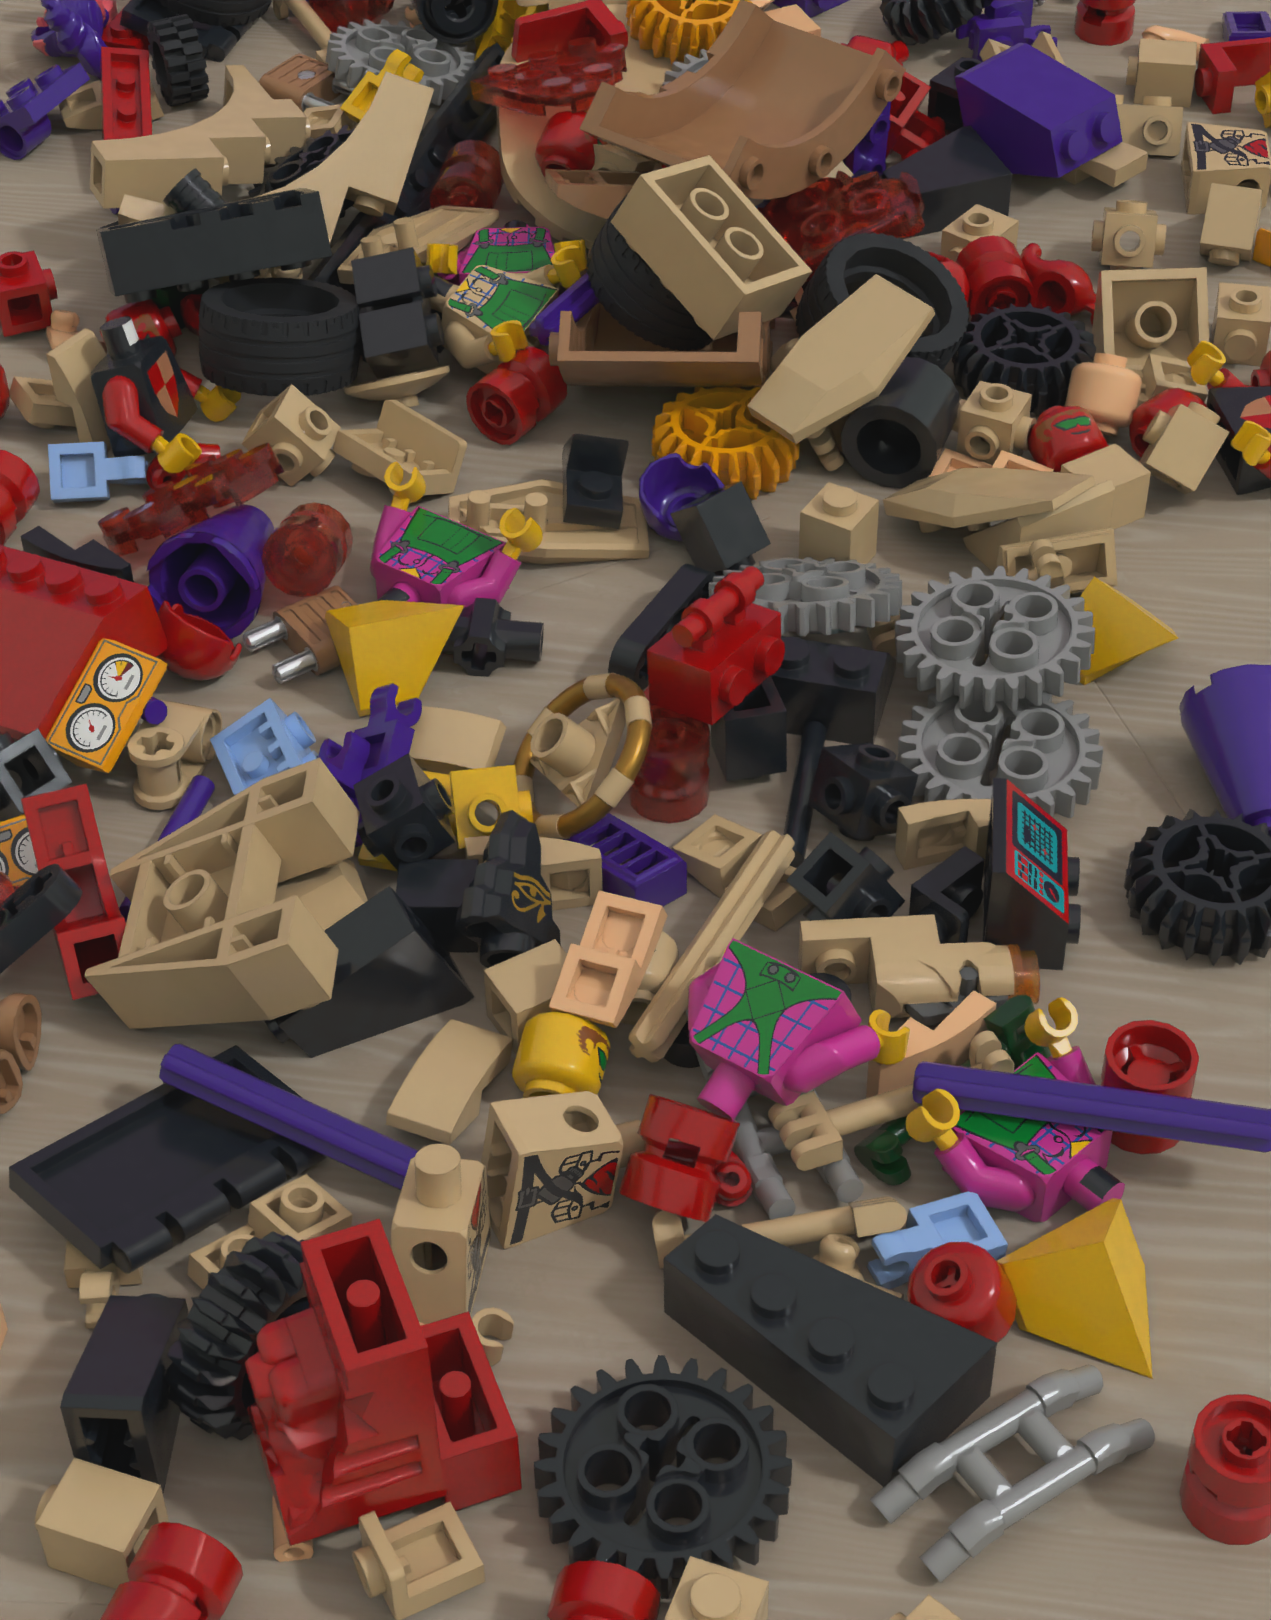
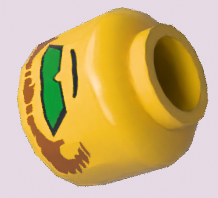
[512,1012,611,1098]

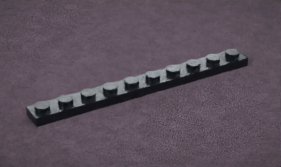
[307,43,505,296]

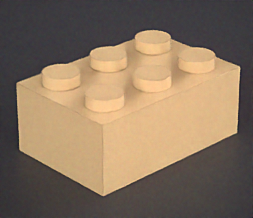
[611,155,812,340]

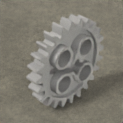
[326,19,475,106]
[709,557,902,636]
[895,566,1095,712]
[897,691,1103,818]

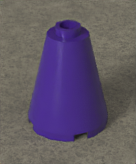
[146,504,275,639]
[1179,664,1271,837]

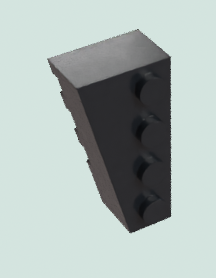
[96,188,332,303]
[664,1214,997,1487]

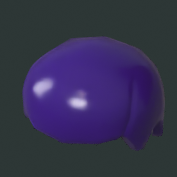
[639,453,725,541]

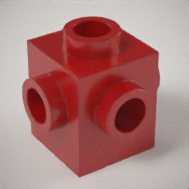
[0,250,58,337]

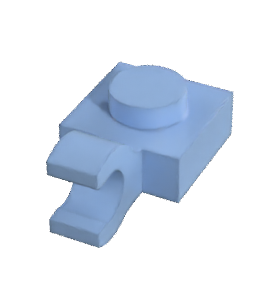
[48,441,148,503]
[867,1191,1008,1289]

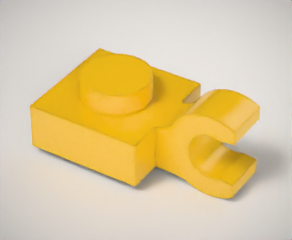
[340,49,424,123]

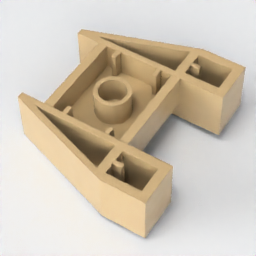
[84,758,360,1029]

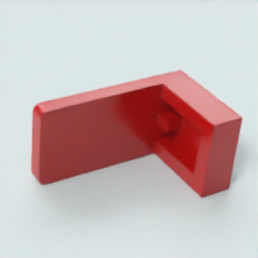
[511,0,628,75]
[1194,37,1271,114]

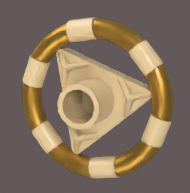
[513,673,652,839]

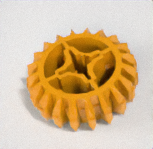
[626,0,752,65]
[651,387,800,500]

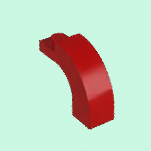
[21,783,126,1000]

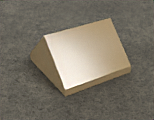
[1092,267,1210,371]
[963,479,1115,573]

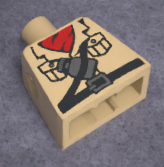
[1181,122,1271,215]
[481,1091,645,1249]
[391,1144,491,1324]

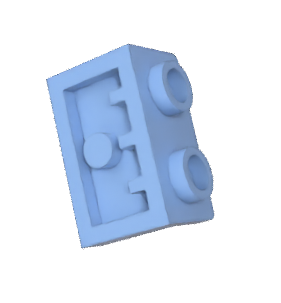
[210,698,319,795]

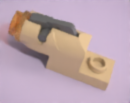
[798,914,1040,1026]

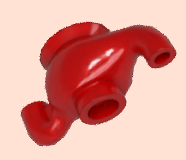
[1020,243,1096,326]

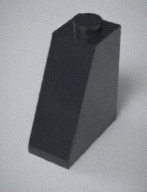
[876,125,1012,239]
[264,886,474,1058]
[60,1294,189,1493]

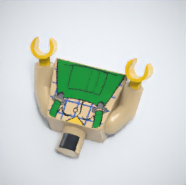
[429,245,587,374]

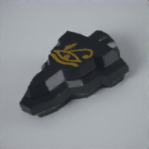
[455,810,561,968]

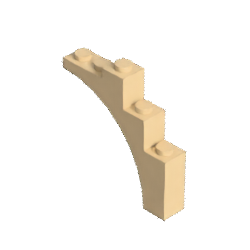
[90,65,311,209]
[118,72,434,284]

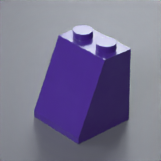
[955,43,1123,178]

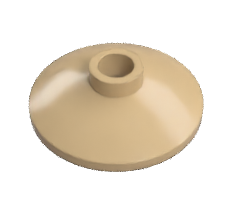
[344,365,450,407]

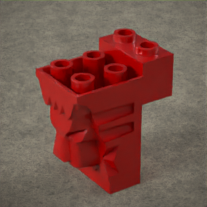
[245,1218,522,1546]

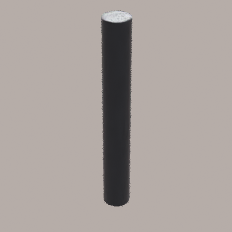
[783,721,827,868]

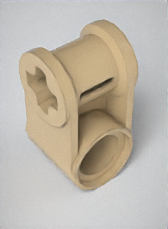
[127,699,222,810]

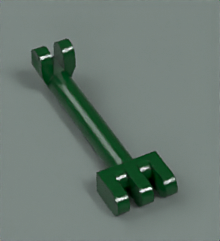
[854,995,1051,1185]

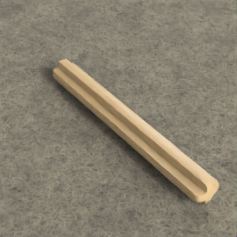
[629,830,795,1063]

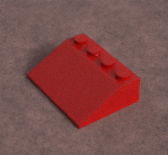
[0,545,167,740]

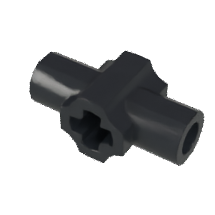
[441,598,544,677]

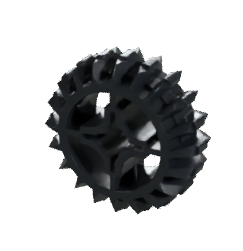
[879,0,993,45]
[952,303,1096,417]
[1124,808,1271,966]
[165,1231,310,1440]

